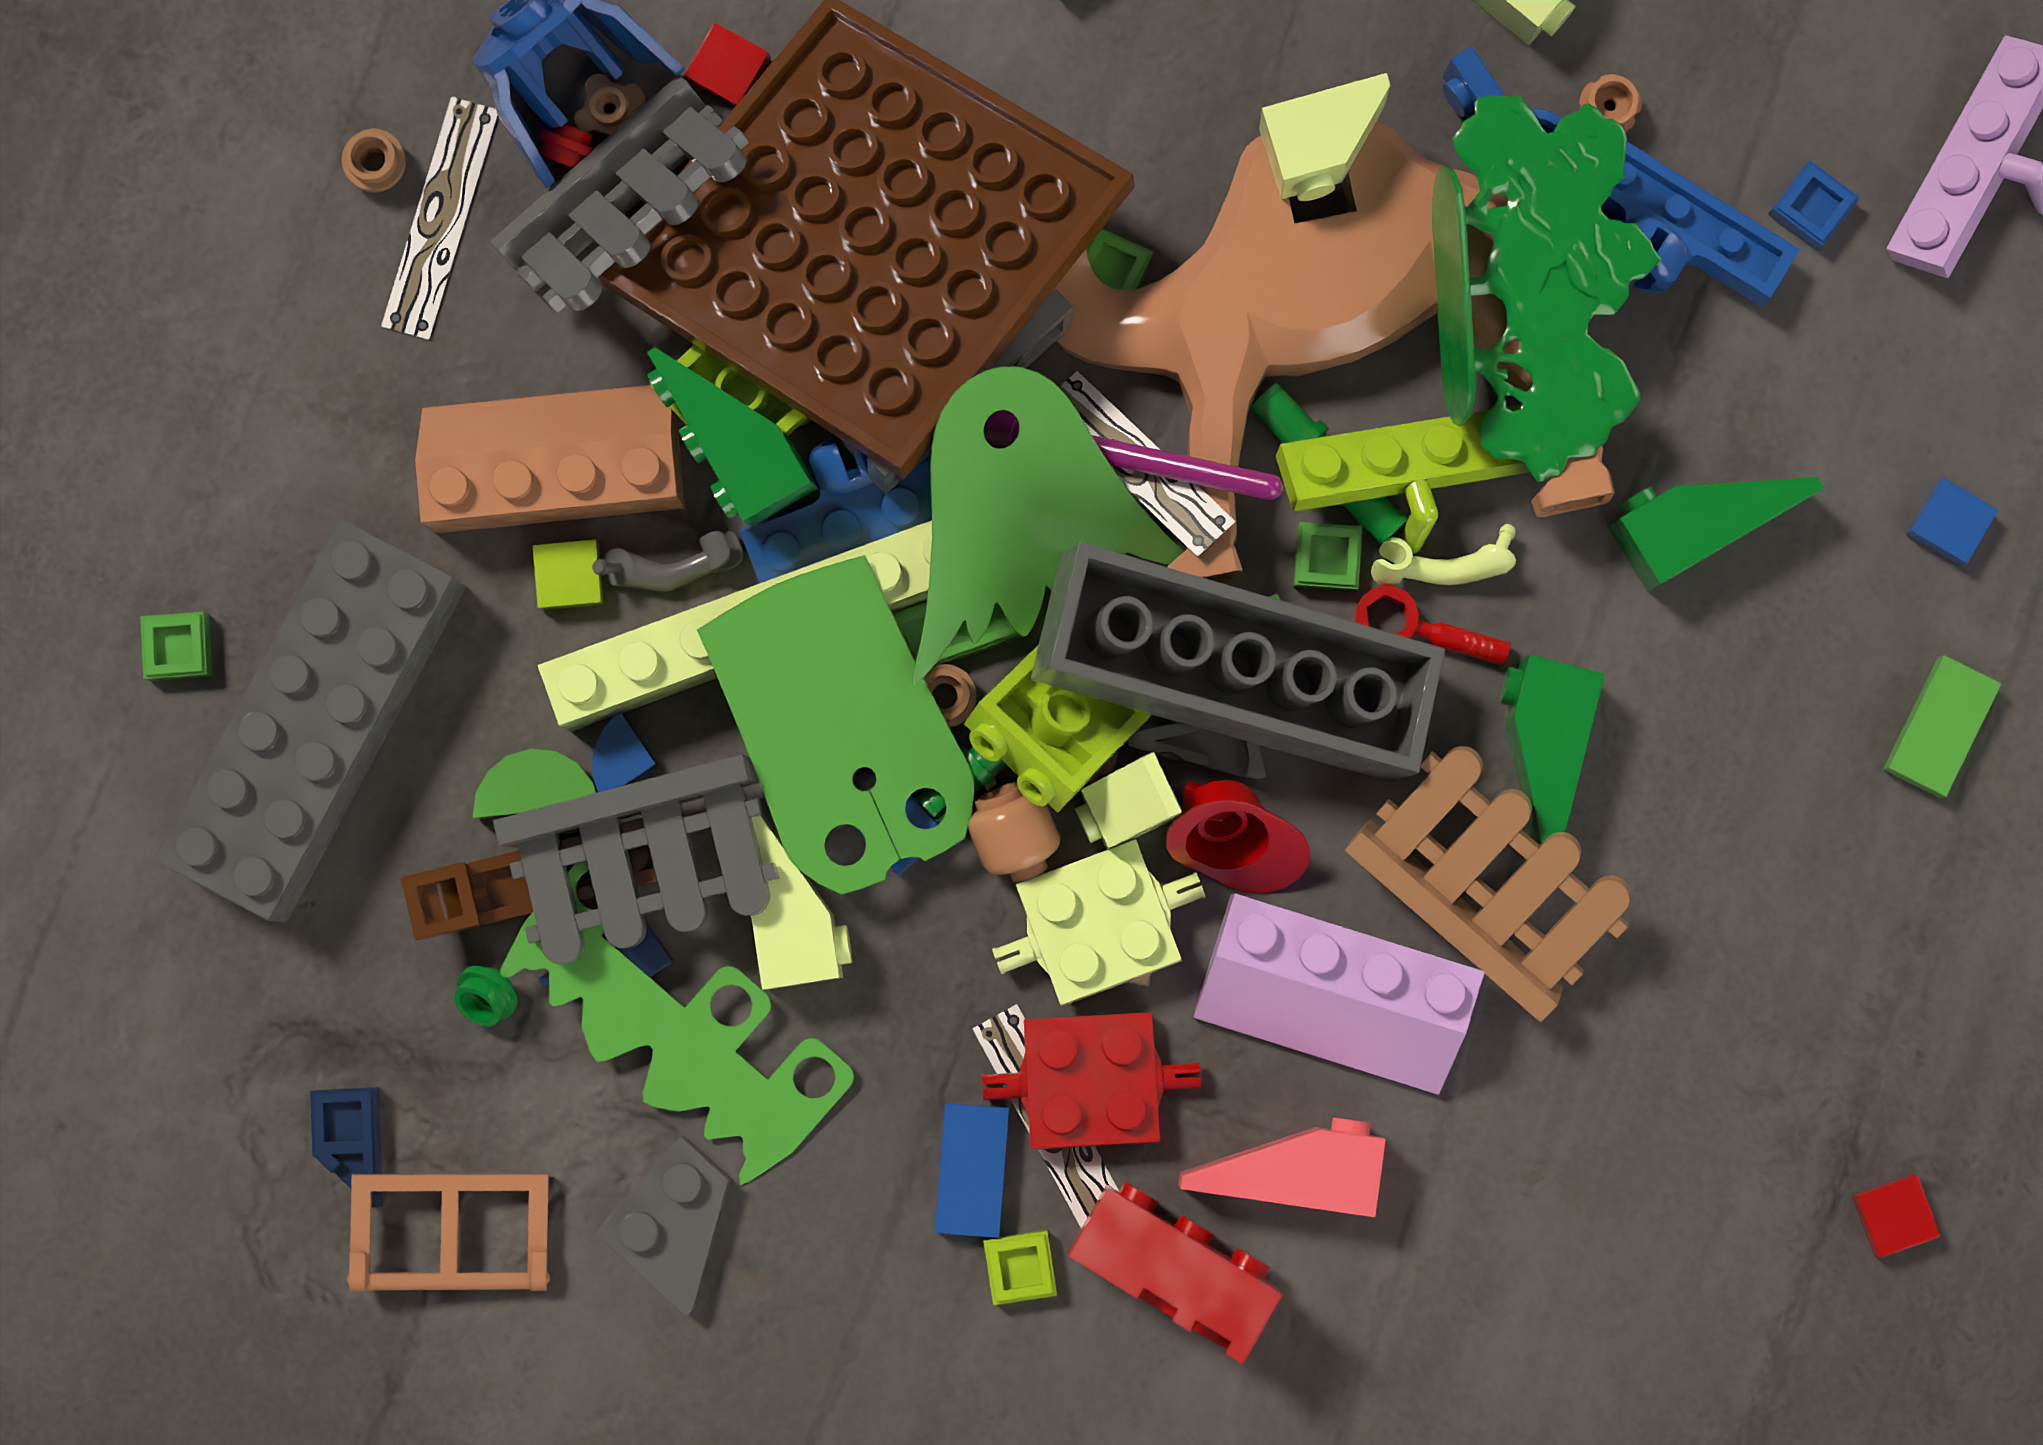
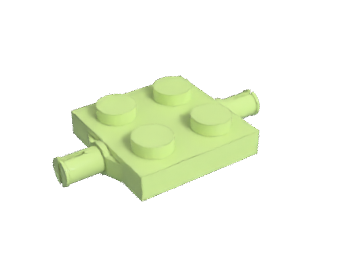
[992,839,1206,1006]

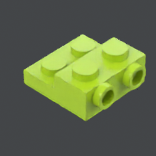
[964,645,1152,812]

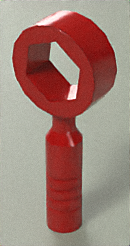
[1353,585,1511,666]

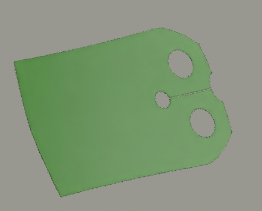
[697,555,974,894]

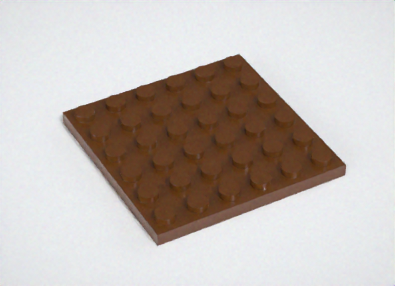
[598,0,1135,479]

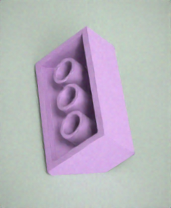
[1193,894,1485,1095]

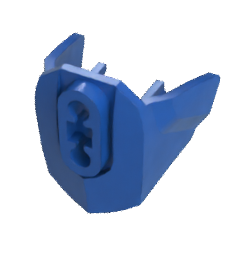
[472,0,685,189]

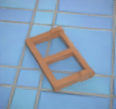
[347,1174,550,1292]

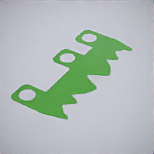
[500,861,854,1185]

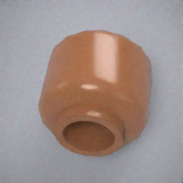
[967,782,1060,882]

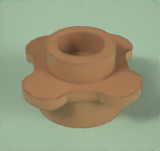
[574,74,645,138]

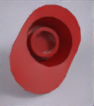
[1166,780,1310,893]

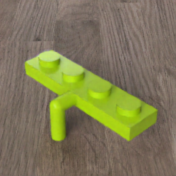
[1276,405,1530,554]

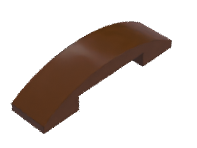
[401,818,658,941]

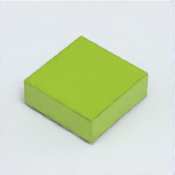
[533,539,604,611]
[983,1229,1057,1305]

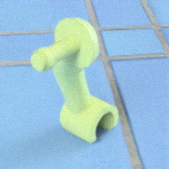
[1371,524,1516,586]

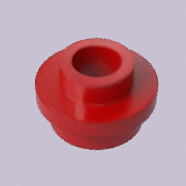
[538,124,593,169]

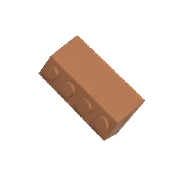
[415,385,685,534]

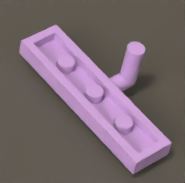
[1886,35,2043,279]

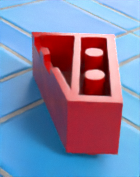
[1068,1181,1283,1365]

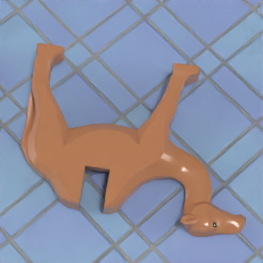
[1053,120,1615,584]

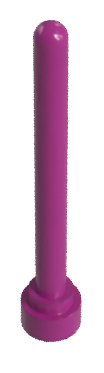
[986,410,1283,500]

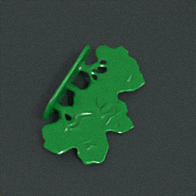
[1432,96,1662,482]

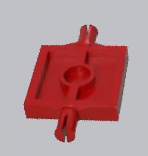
[981,1012,1201,1150]

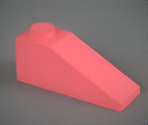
[1178,1117,1386,1217]

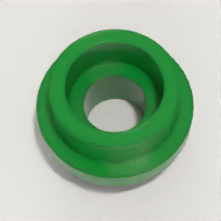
[454,966,518,1027]

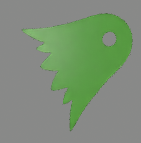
[912,367,1184,686]

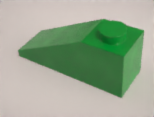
[1609,477,1825,592]
[1499,654,1605,845]

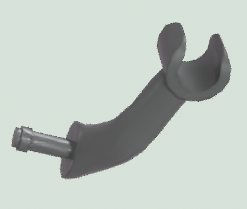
[592,531,743,592]

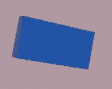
[935,1102,1009,1238]

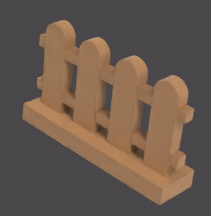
[1345,746,1631,1023]

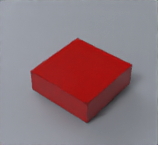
[684,23,771,108]
[1852,1174,1941,1258]

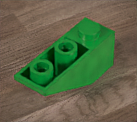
[647,347,818,526]

